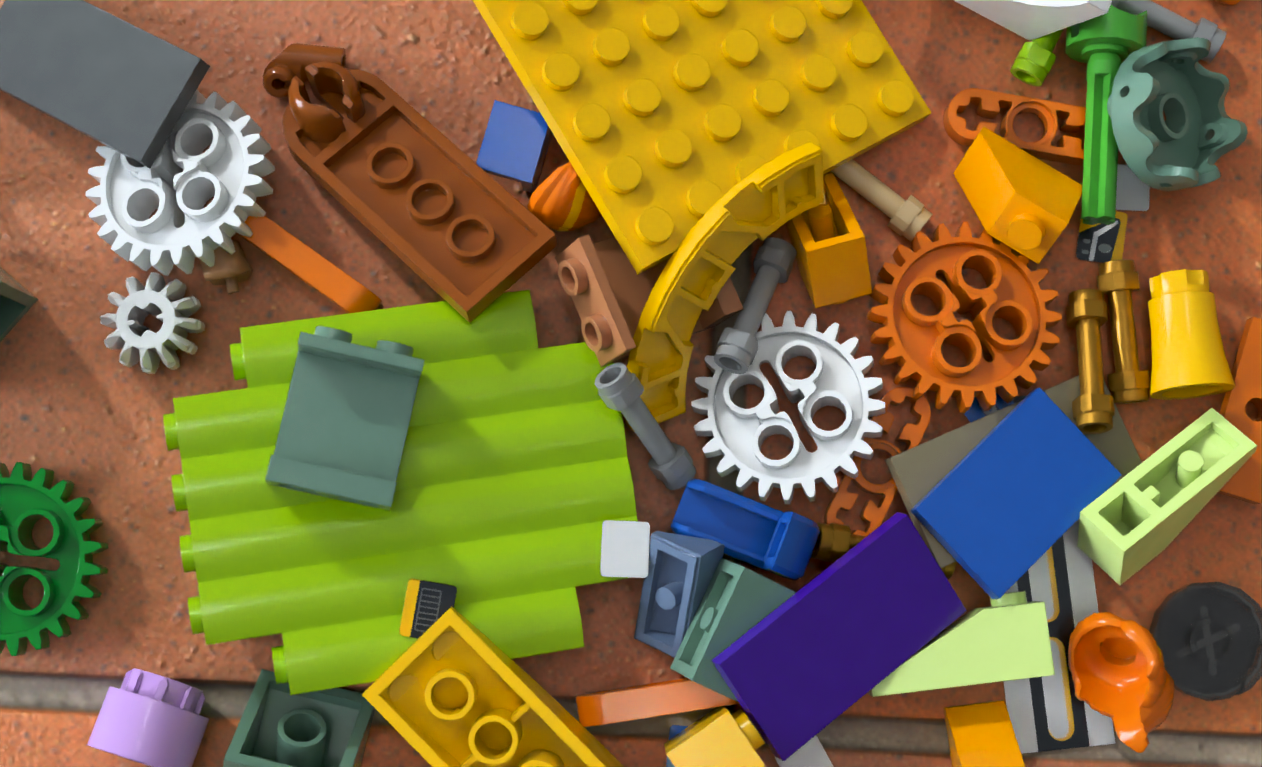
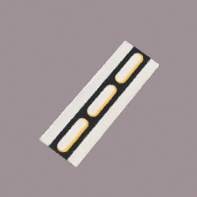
[1003,396,1115,754]

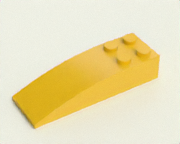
[362,606,624,767]

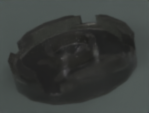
[1149,582,1262,701]

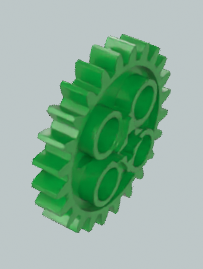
[0,462,108,656]

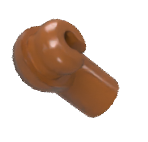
[263,43,346,98]

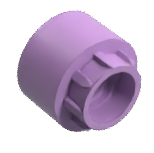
[87,668,209,767]

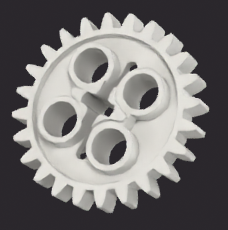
[85,90,275,276]
[691,311,885,504]

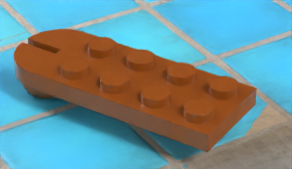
[282,61,557,323]

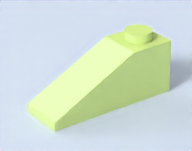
[1077,408,1257,585]
[867,591,1055,697]

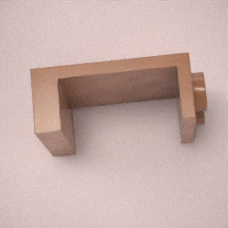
[555,235,744,367]

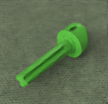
[1065,5,1147,225]

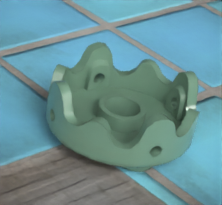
[1107,37,1247,192]

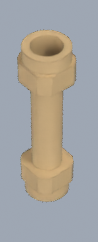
[830,159,933,242]

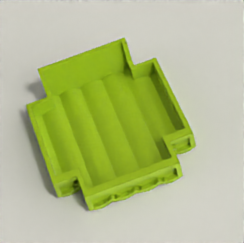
[163,290,638,695]

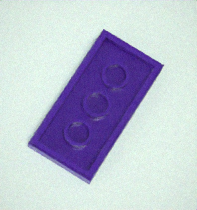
[711,512,967,761]

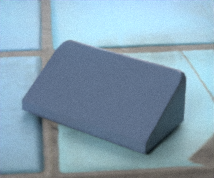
[634,531,724,658]

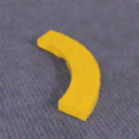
[625,142,825,432]

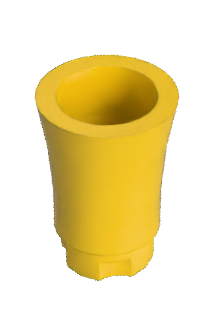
[1148,269,1236,400]

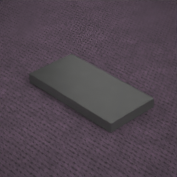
[0,0,210,168]

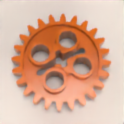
[867,221,1062,413]

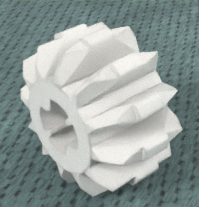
[99,272,205,374]

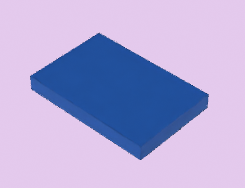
[910,387,1122,600]

